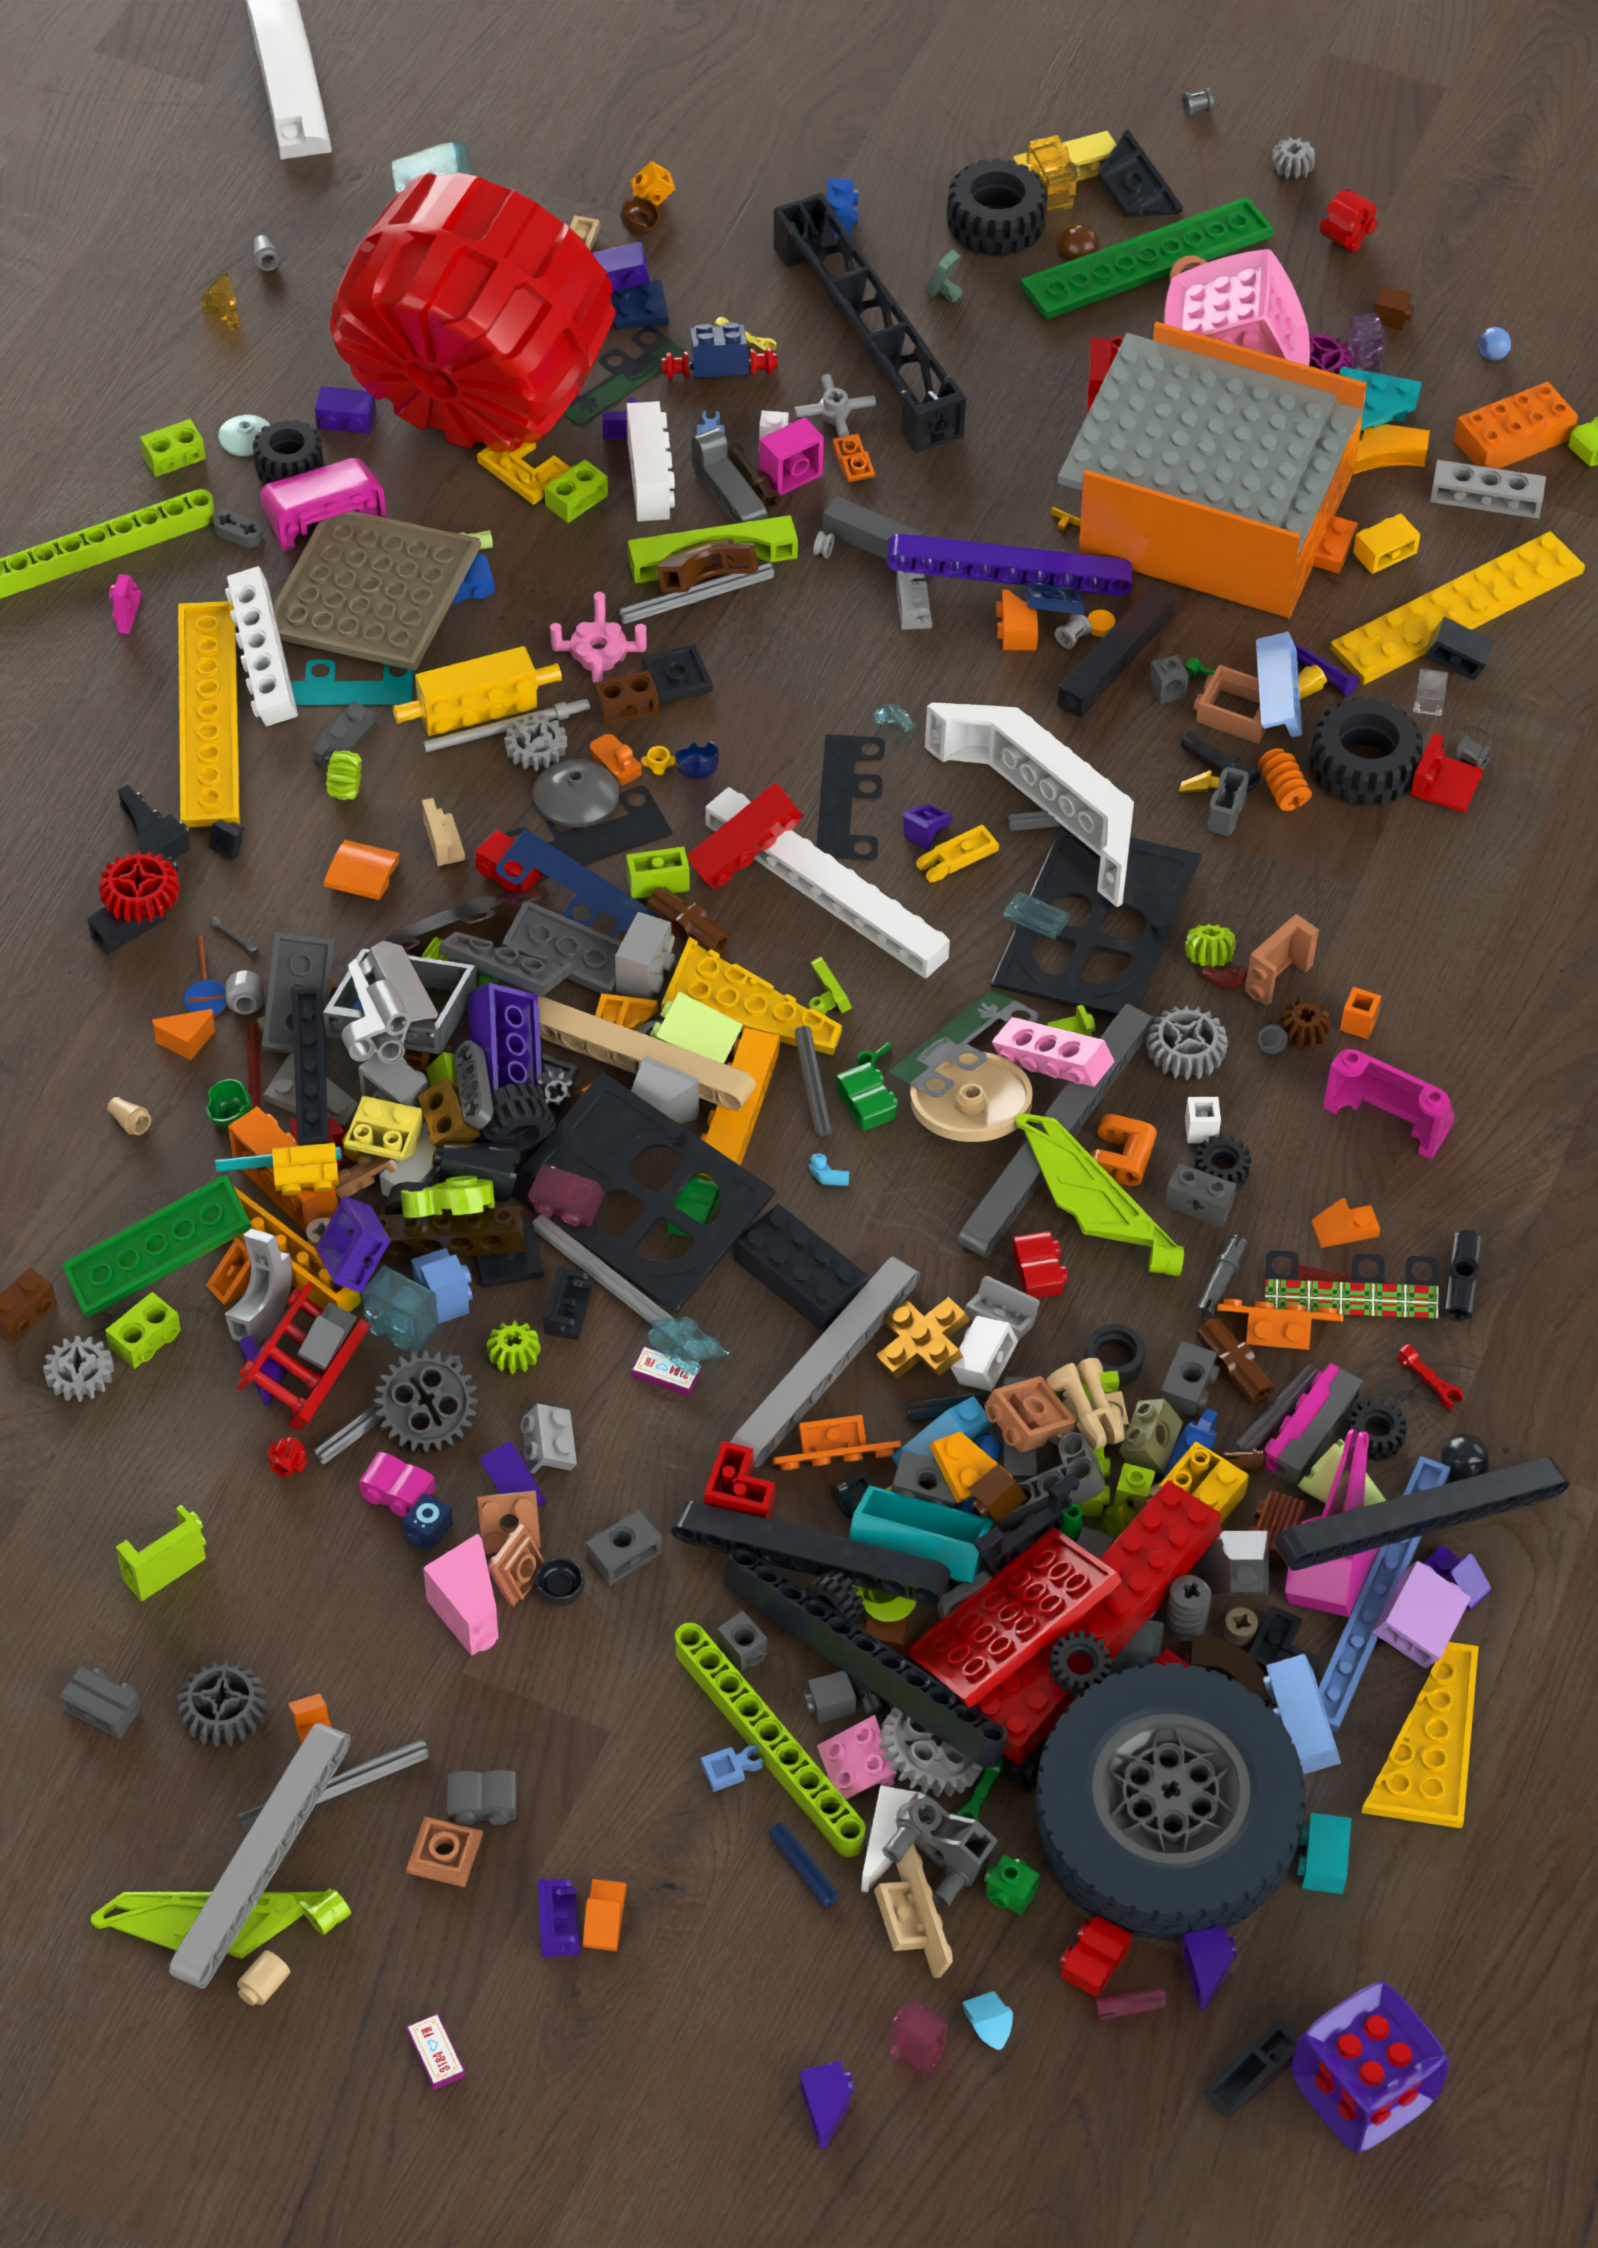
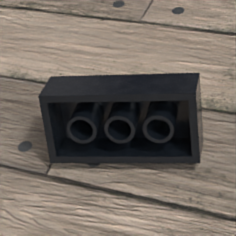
[734,1203,868,1333]

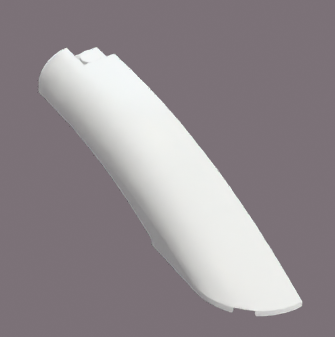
[246,0,332,159]

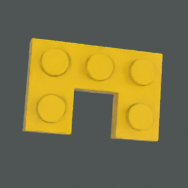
[477,442,571,505]

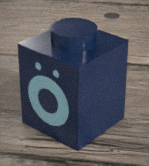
[402,1493,453,1552]

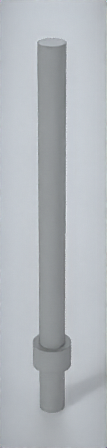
[423,698,590,752]

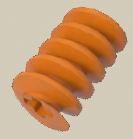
[1258,748,1312,811]

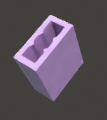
[1372,1561,1471,1669]

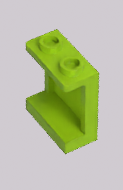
[116,1505,206,1602]

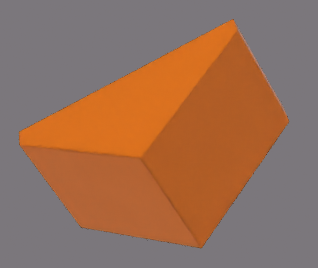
[152,1009,215,1061]
[205,1237,251,1305]

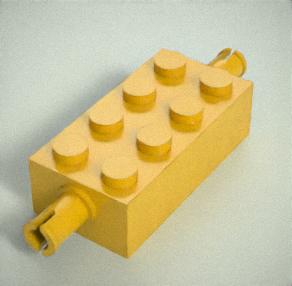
[393,646,562,736]

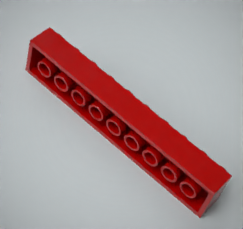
[974,1480,1221,1765]

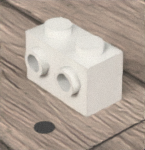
[951,1316,1018,1391]

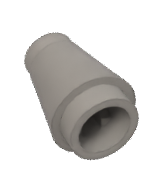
[253,235,280,271]

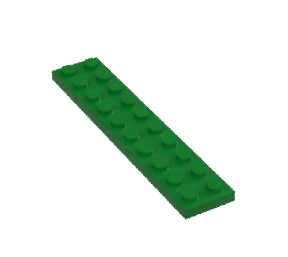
[1020,197,1274,320]

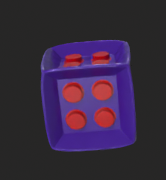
[1292,1981,1449,2153]

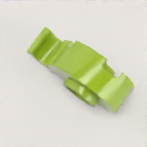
[401,1176,495,1218]

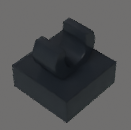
[209,819,244,860]

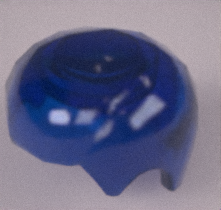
[675,741,719,780]

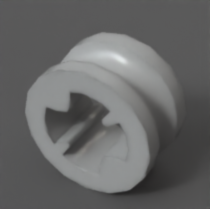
[813,531,835,558]

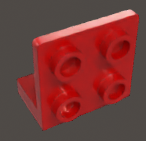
[1411,733,1483,813]

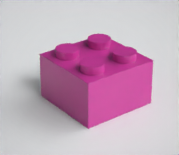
[759,417,824,496]

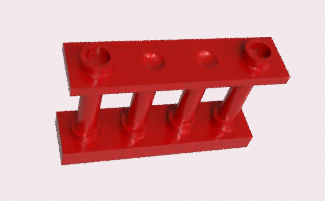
[236,1281,371,1431]

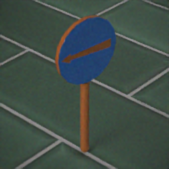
[184,935,227,1017]

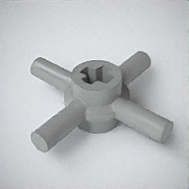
[794,374,876,438]

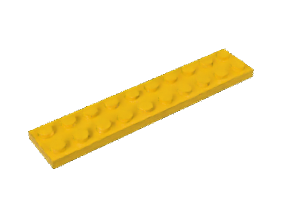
[1330,531,1585,685]
[178,601,240,828]

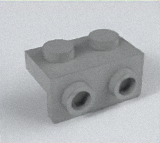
[964,1276,1040,1341]
[521,1403,577,1474]

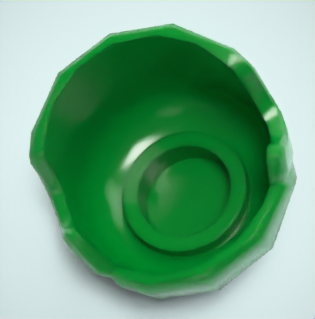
[205,1078,252,1128]

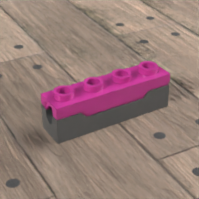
[1263,1363,1363,1487]

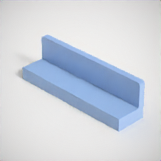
[1256,631,1302,738]

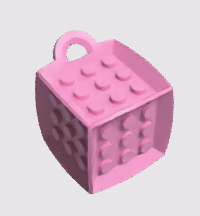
[1164,249,1310,366]

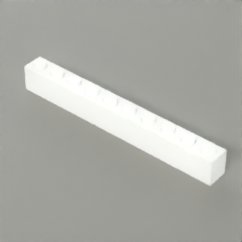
[705,787,950,979]

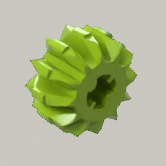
[326,750,362,800]
[1185,923,1236,968]
[487,1320,541,1375]

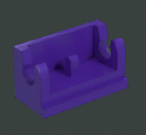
[480,1441,547,1506]
[537,1879,580,1957]

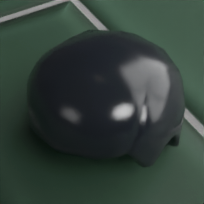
[1440,1434,1489,1482]
[535,1557,585,1607]

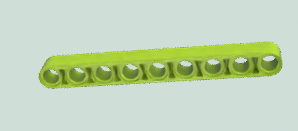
[0,489,215,599]
[675,1623,865,1857]

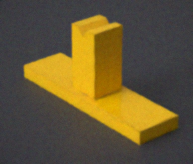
[1052,507,1081,531]

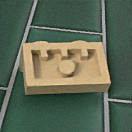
[422,798,465,866]

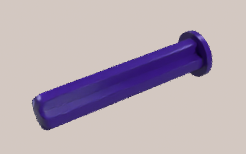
[1293,641,1358,696]

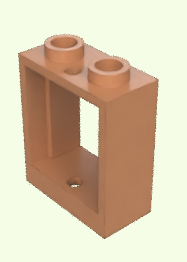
[1194,665,1268,744]

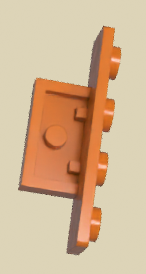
[1216,1299,1343,1350]
[771,1415,901,1471]

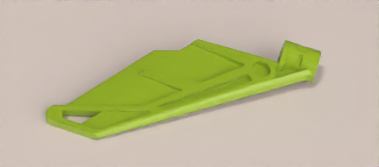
[1015,1113,1184,1277]
[91,1888,351,1959]

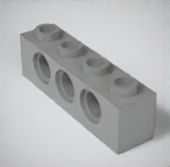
[1430,460,1546,519]

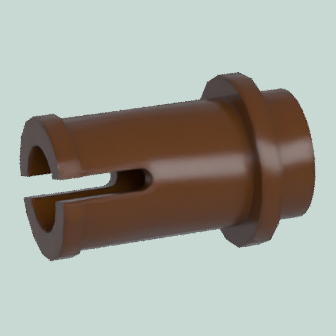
[1224,1447,1264,1473]

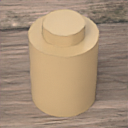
[237,1950,291,2006]

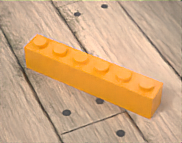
[697,1028,780,1178]
[232,1187,361,1313]

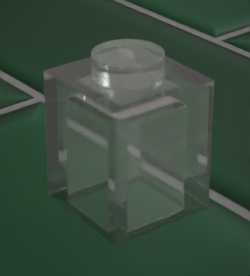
[1413,668,1448,716]

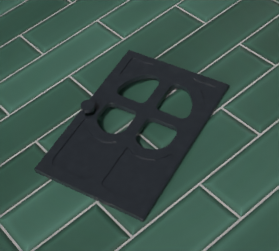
[990,824,1201,1017]
[511,1072,776,1313]

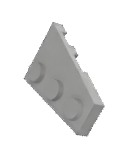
[263,1054,359,1132]

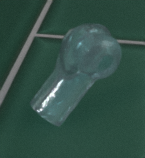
[873,704,916,733]

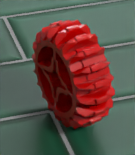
[98,850,180,924]

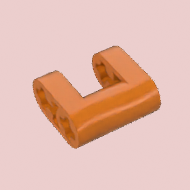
[1090,1114,1157,1186]

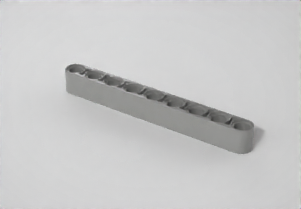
[730,1257,920,1467]
[169,1722,350,1989]

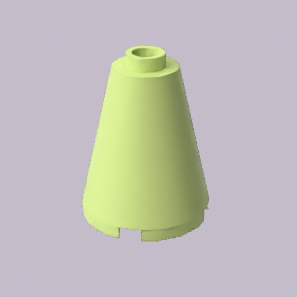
[1298,1439,1386,1513]

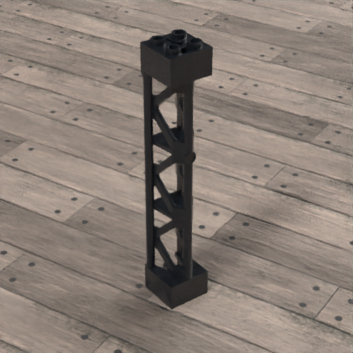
[773,193,966,453]

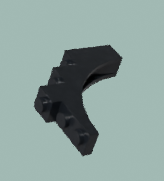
[87,784,190,955]

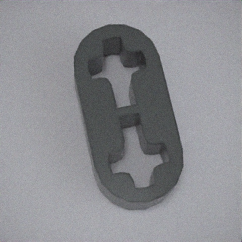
[213,510,263,548]

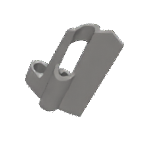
[341,941,438,1064]

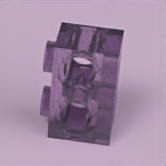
[1346,312,1386,373]

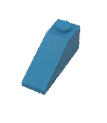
[892,1396,991,1467]

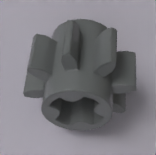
[535,1067,572,1105]

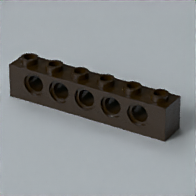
[348,1205,526,1263]

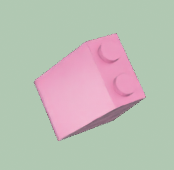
[423,1534,499,1656]

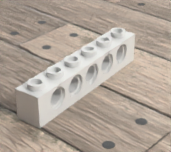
[225,566,298,726]

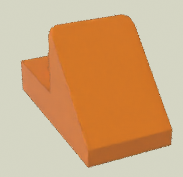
[1311,1198,1381,1248]
[288,1693,332,1745]
[583,1879,627,1951]

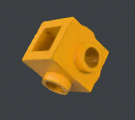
[630,161,675,206]

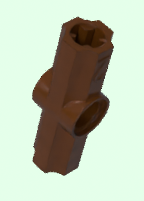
[648,887,730,954]
[1196,1318,1274,1404]

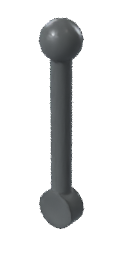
[210,916,258,955]

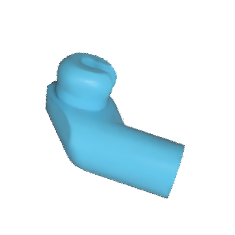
[809,1154,849,1186]

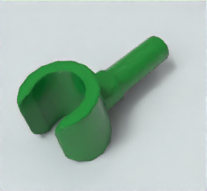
[1184,657,1215,679]
[857,1042,892,1069]

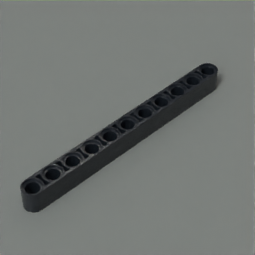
[1273,1456,1570,1571]
[723,1549,1008,1768]

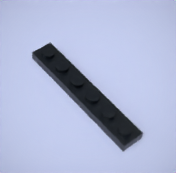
[292,987,329,1146]

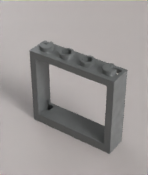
[323,948,477,1054]

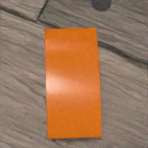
[832,434,875,482]

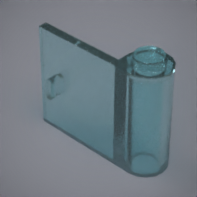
[391,140,473,195]

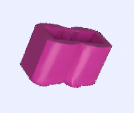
[359,1452,436,1517]

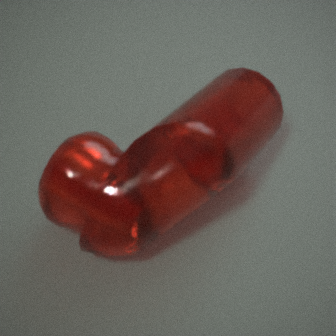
[1201,965,1247,989]

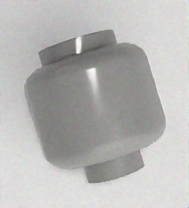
[225,970,264,1015]

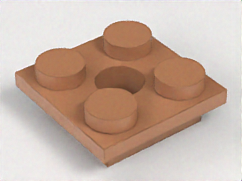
[477,1491,541,1554]
[488,1524,545,1607]
[406,1816,483,1887]

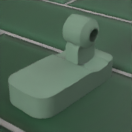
[924,249,963,303]

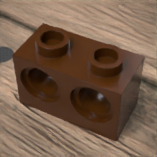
[594,670,659,726]

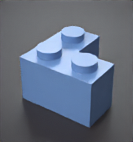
[411,1248,473,1325]

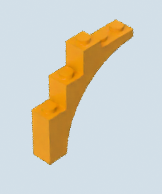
[1353,424,1430,475]

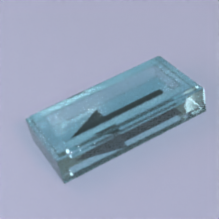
[1004,891,1070,940]

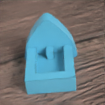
[962,1991,1013,2050]

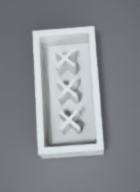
[627,401,675,521]

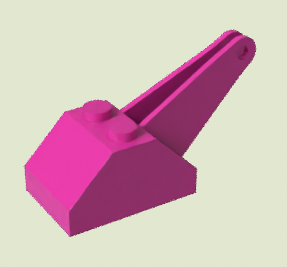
[1285,1429,1379,1617]

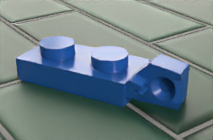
[1158,1408,1218,1481]

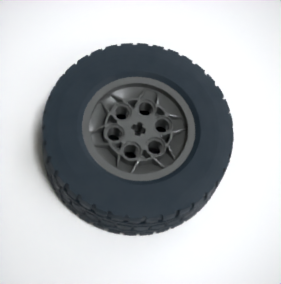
[1036,1663,1305,1941]

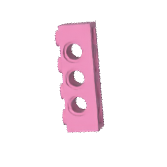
[992,1017,1114,1087]

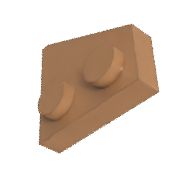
[335,1153,399,1200]

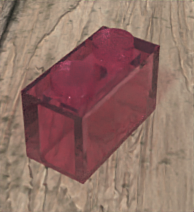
[528,1164,605,1226]
[890,1999,948,2077]

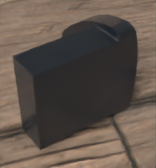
[829,1470,876,1519]

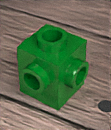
[984,1855,1040,1916]

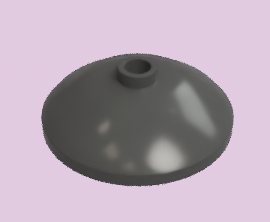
[533,759,620,828]

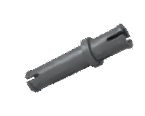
[1195,1234,1247,1319]

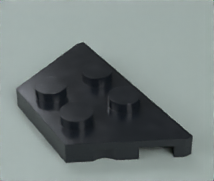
[1097,129,1183,217]

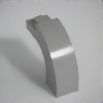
[225,1228,292,1346]

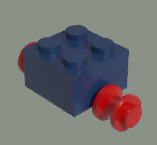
[661,322,778,380]

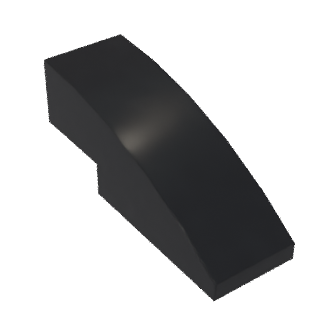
[1203,2019,1299,2117]

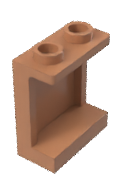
[1245,914,1319,1006]

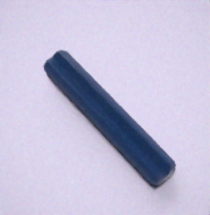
[769,1822,839,1907]

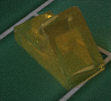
[201,272,239,330]

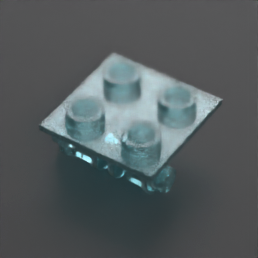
[648,1316,729,1375]

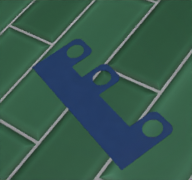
[496,829,660,939]

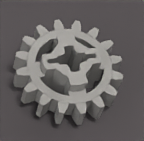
[505,714,567,770]
[43,1336,114,1402]

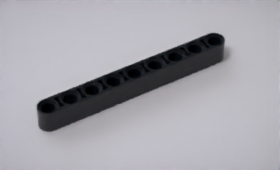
[671,1500,951,1605]

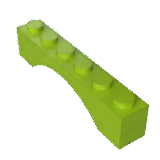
[628,515,798,584]

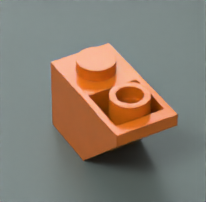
[996,590,1038,650]

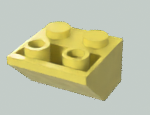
[344,1096,424,1161]

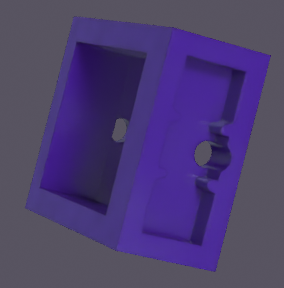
[315,1196,391,1293]

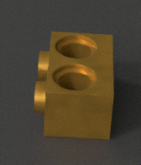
[418,1077,481,1148]

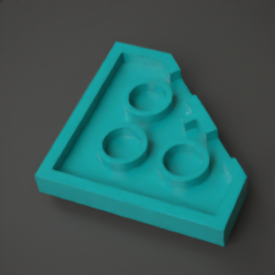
[1340,367,1422,433]

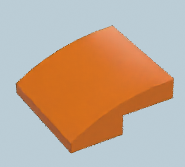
[323,840,400,900]

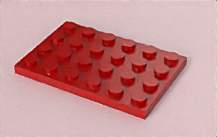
[904,1527,1123,1709]

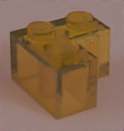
[1026,135,1080,215]

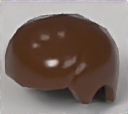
[620,196,660,235]
[1059,224,1099,260]

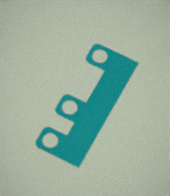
[286,660,413,705]

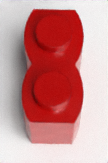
[1012,1231,1068,1299]
[1059,1914,1133,1998]

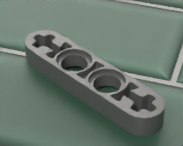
[454,1040,493,1129]

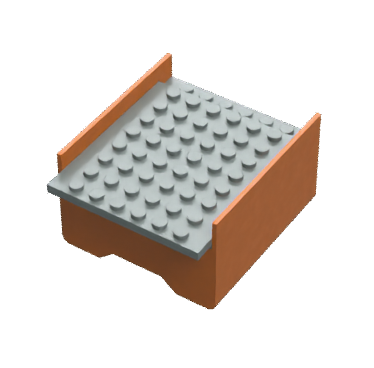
[1058,321,1367,619]

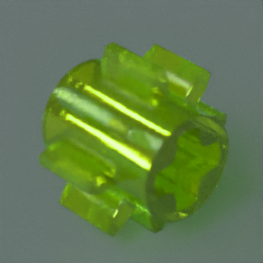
[1100,1502,1139,1540]

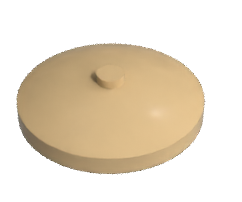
[910,1052,1032,1142]

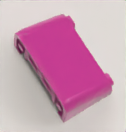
[260,458,387,551]
[1323,1049,1455,1160]

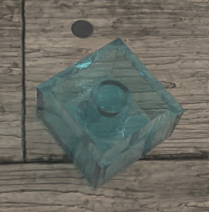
[362,1265,439,1355]

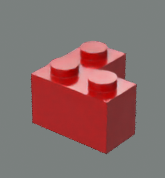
[704,1441,776,1520]

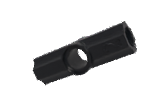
[1444,1229,1482,1322]

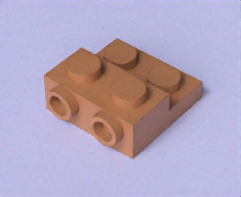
[984,1376,1077,1453]

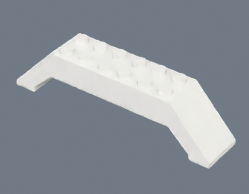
[925,702,1134,907]

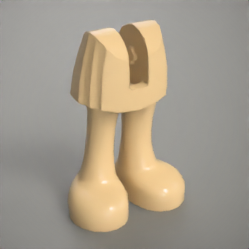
[1046,1358,1125,1450]

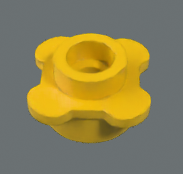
[641,746,676,775]

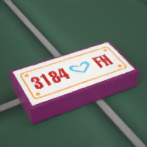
[631,1346,702,1396]
[406,2013,466,2090]

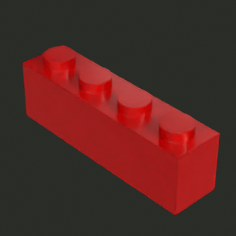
[687,782,804,890]

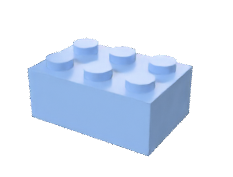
[1263,1654,1341,1775]

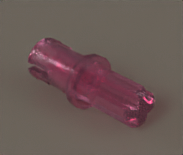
[1095,1987,1166,2021]

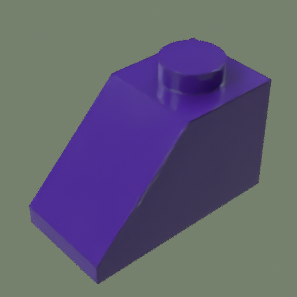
[1181,1926,1237,2010]
[799,2060,855,2149]

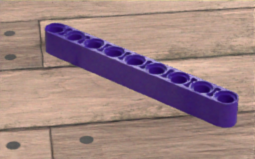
[887,534,1132,596]

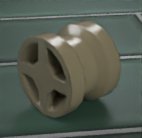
[1223,1607,1258,1649]

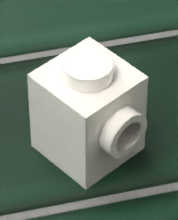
[1185,1097,1221,1143]

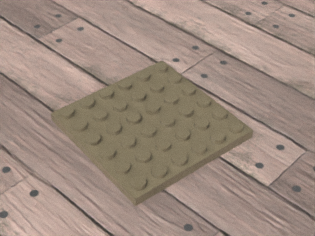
[273,511,481,671]

